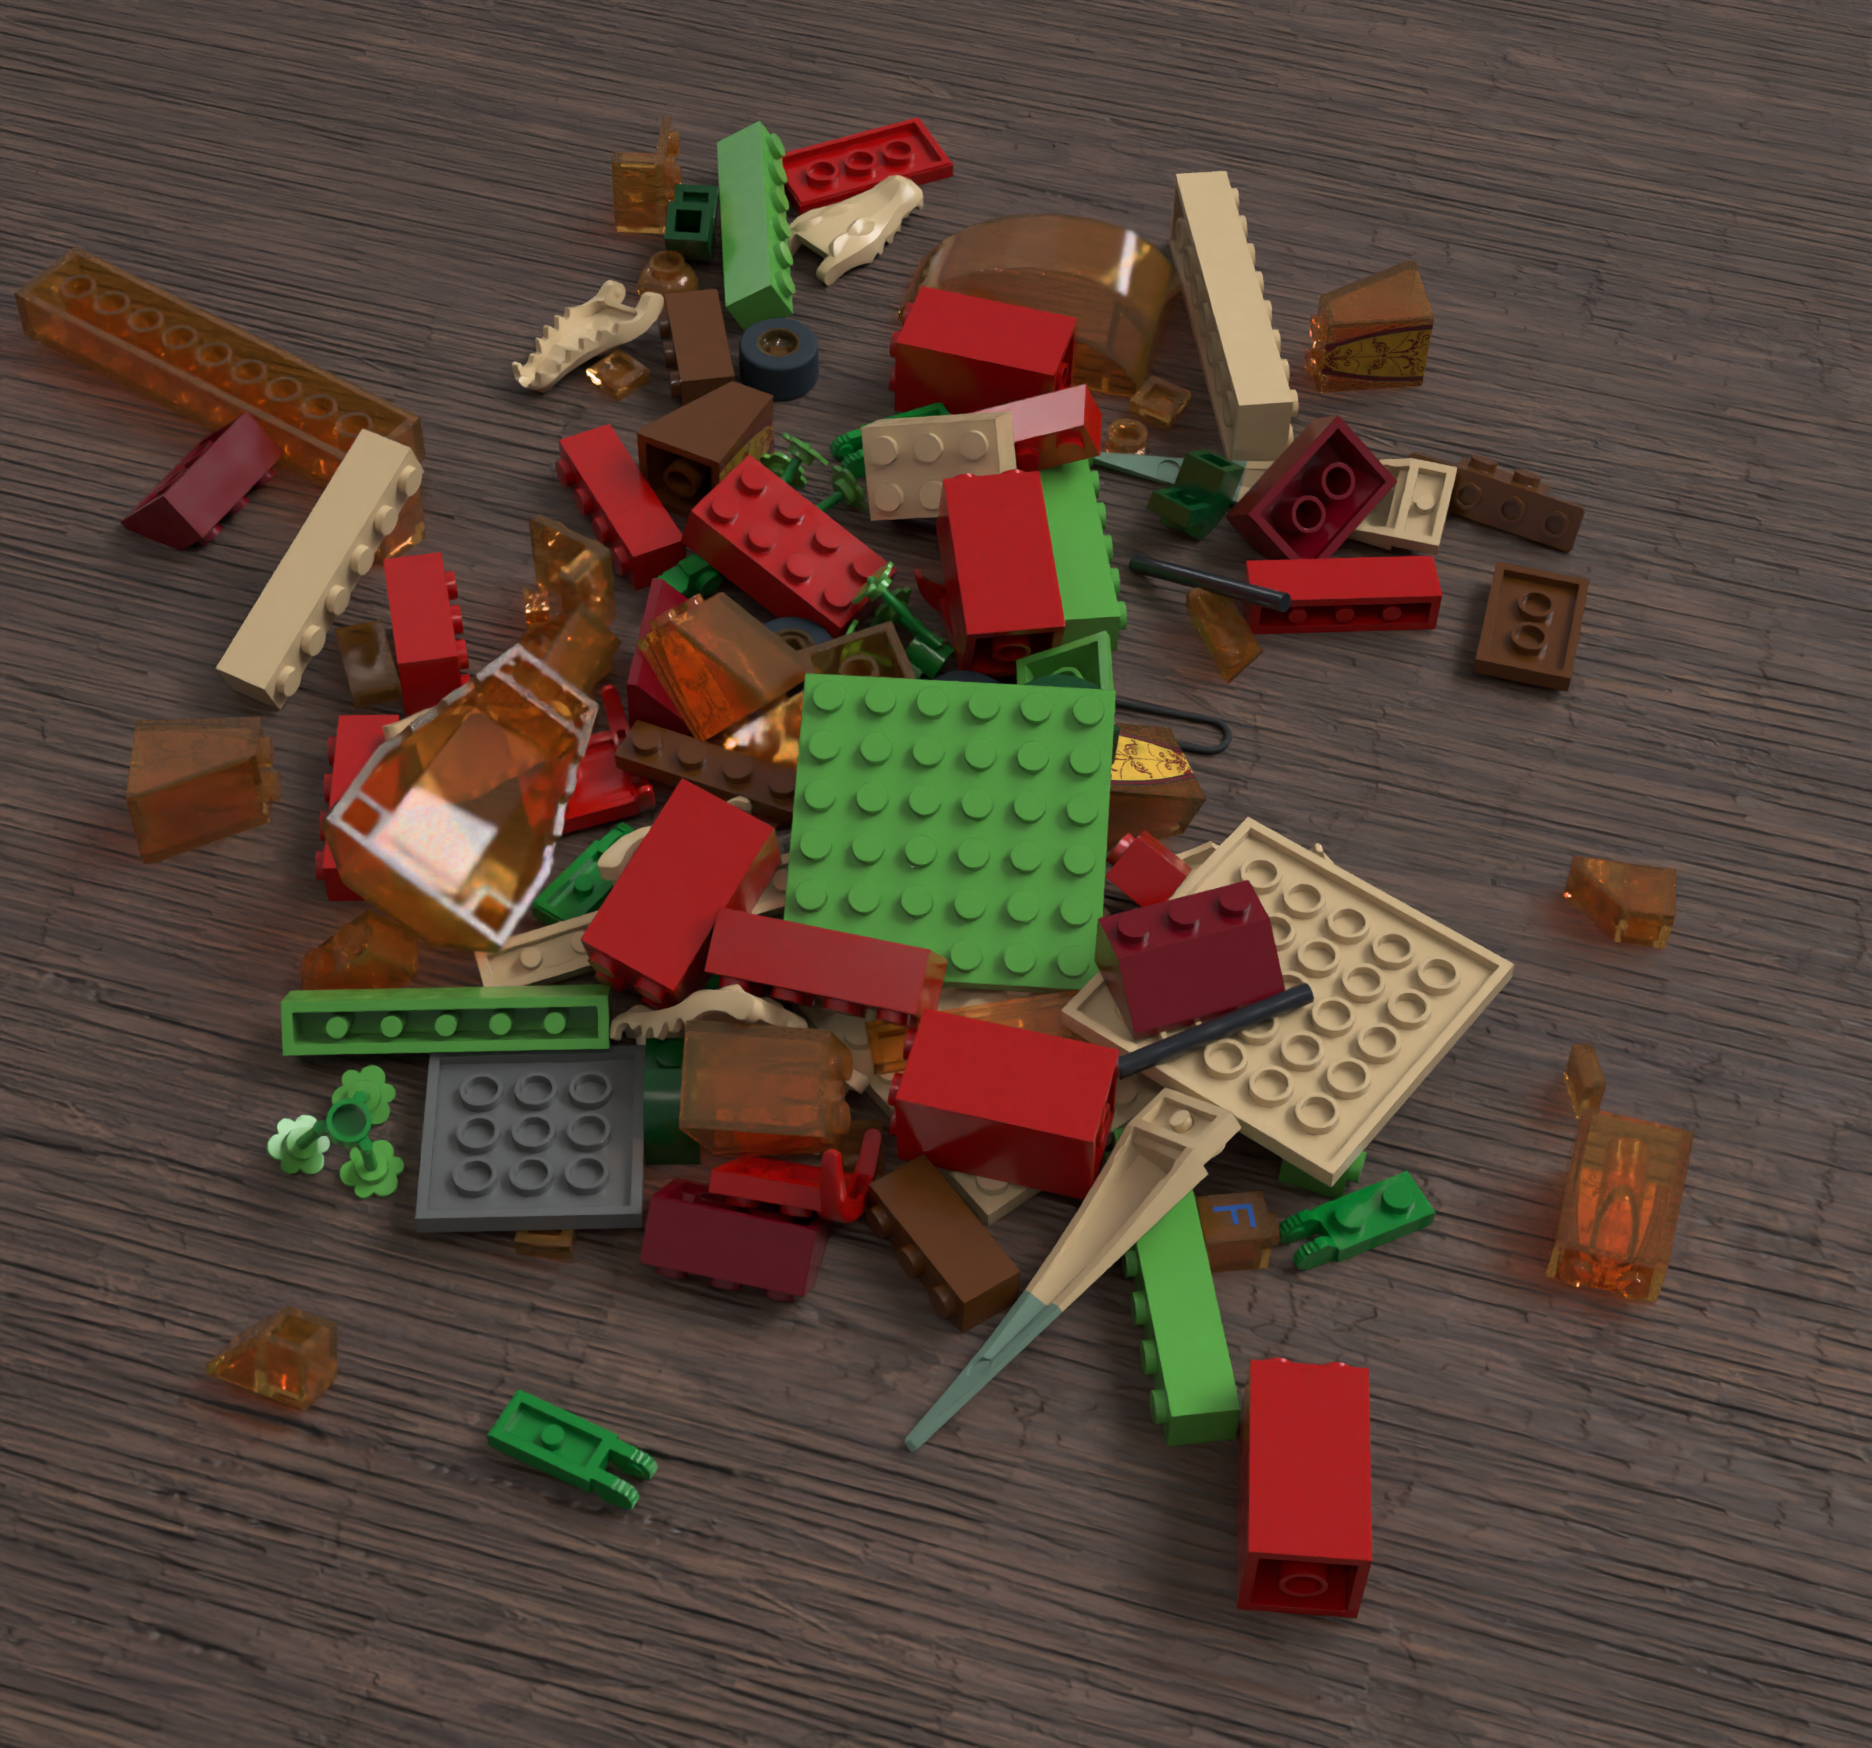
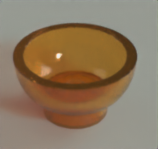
[637,250,699,309]

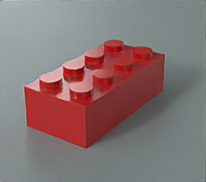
[681,454,898,651]
[704,907,948,1029]

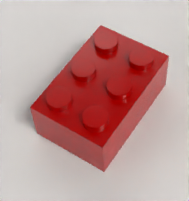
[383,552,474,718]

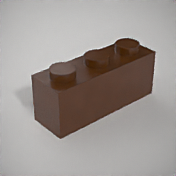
[658,289,735,407]
[865,1154,1020,1334]

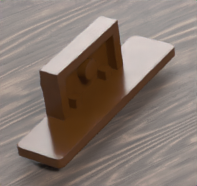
[1409,452,1586,552]

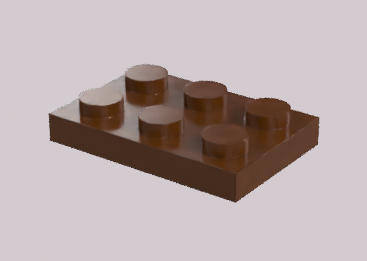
[1473,561,1590,692]

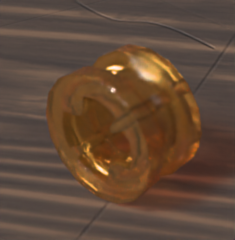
[1106,418,1148,455]
[522,585,551,630]

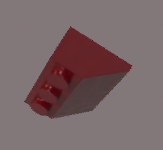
[120,411,284,551]
[1225,415,1398,560]
[627,578,721,738]
[1094,880,1285,1040]
[640,1177,834,1302]

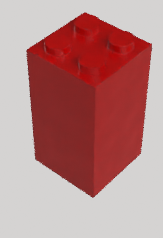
[889,286,1077,415]
[936,469,1066,677]
[580,778,782,1010]
[888,1008,1120,1200]
[1237,1357,1372,1618]

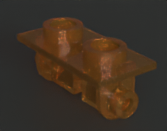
[1185,587,1263,683]

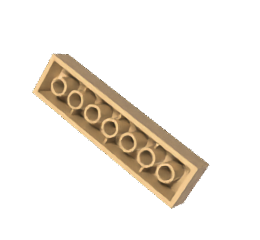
[1169,171,1298,461]

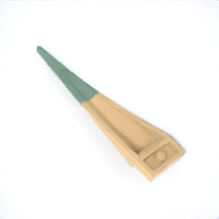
[1093,452,1457,555]
[904,1087,1242,1453]

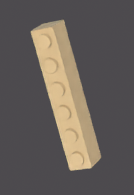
[216,428,424,710]

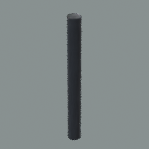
[1129,554,1291,612]
[1118,982,1314,1080]

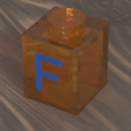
[1196,1191,1280,1273]

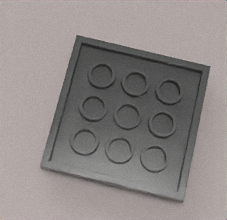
[415,1045,646,1233]

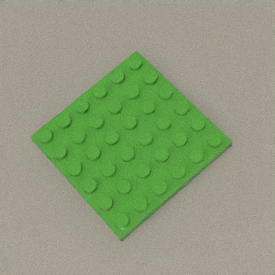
[784,673,1116,995]

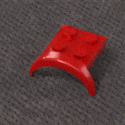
[515,685,655,841]
[709,1128,882,1224]

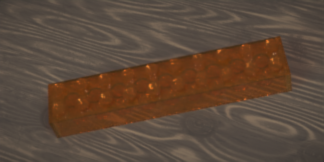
[14,246,426,489]

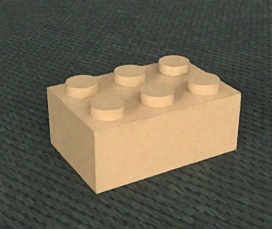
[861,411,1017,521]

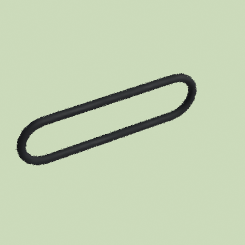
[1115,699,1232,754]

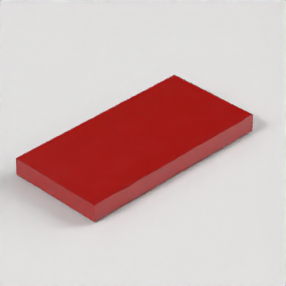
[782,117,953,216]

